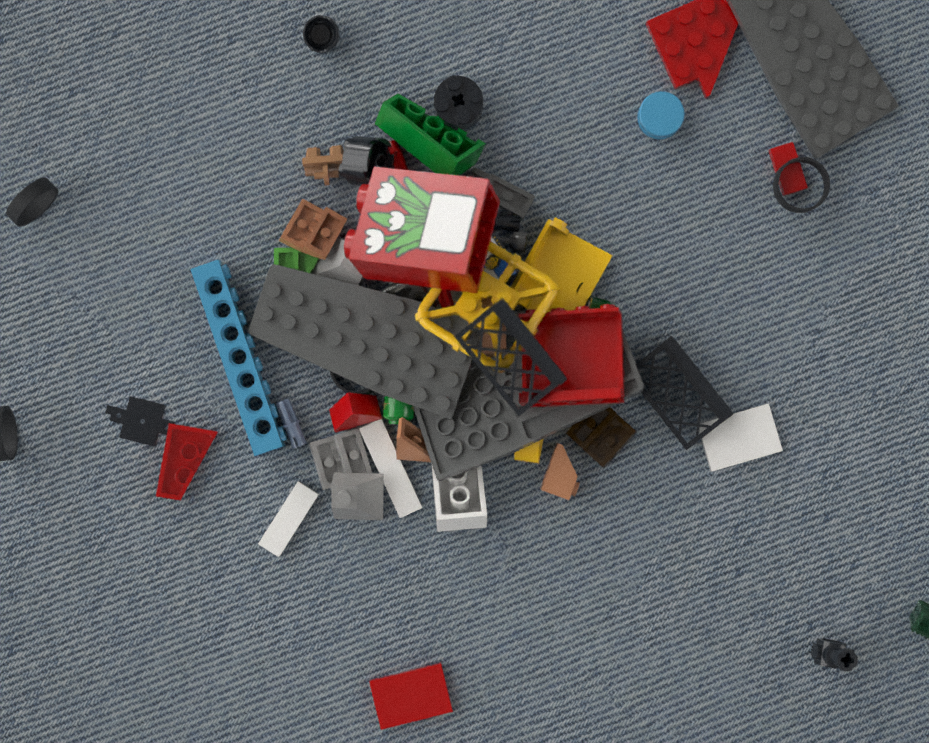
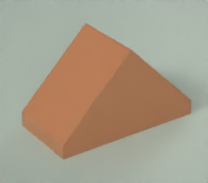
[396,417,431,462]

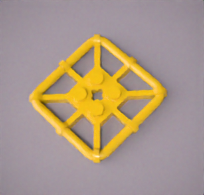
[415,241,559,373]

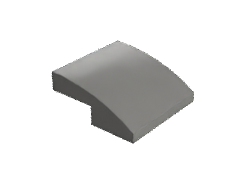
[309,428,372,490]

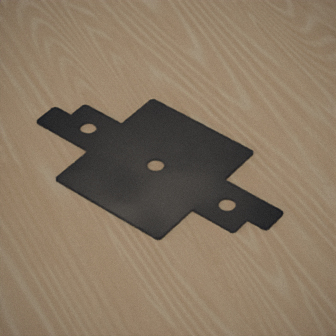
[105,396,175,446]

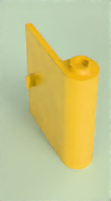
[510,218,613,312]

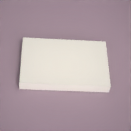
[699,404,783,471]

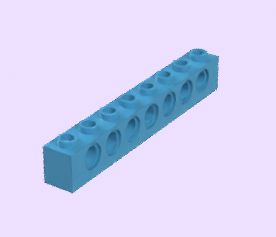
[190,259,287,456]

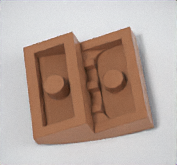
[279,198,347,260]

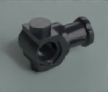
[811,638,858,672]

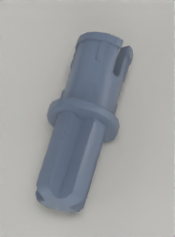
[276,399,307,448]

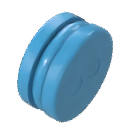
[637,91,685,140]

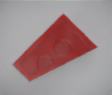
[156,423,218,500]

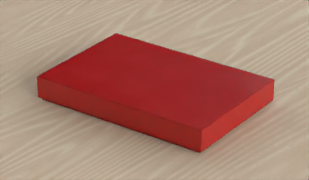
[369,662,453,730]

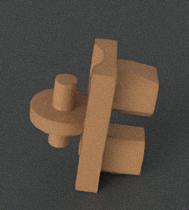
[302,145,344,186]

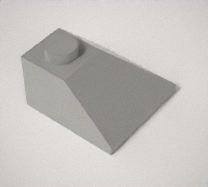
[312,237,364,286]
[331,472,384,520]

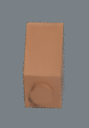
[540,443,580,500]

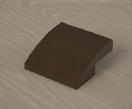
[566,407,637,468]

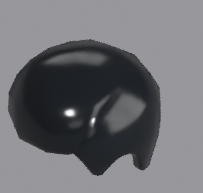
[302,15,340,53]

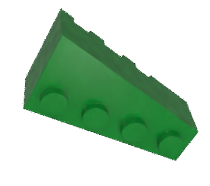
[375,93,486,176]

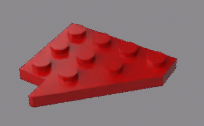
[645,0,738,99]

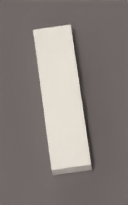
[359,419,423,518]

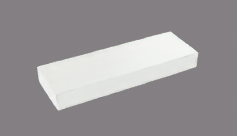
[258,481,319,557]

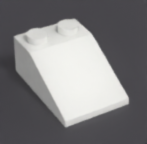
[431,463,487,532]

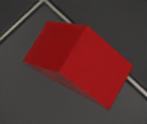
[329,392,382,433]

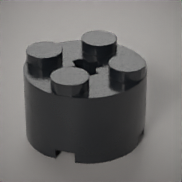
[434,75,483,131]
[339,136,395,186]

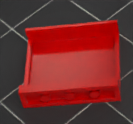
[518,304,625,407]

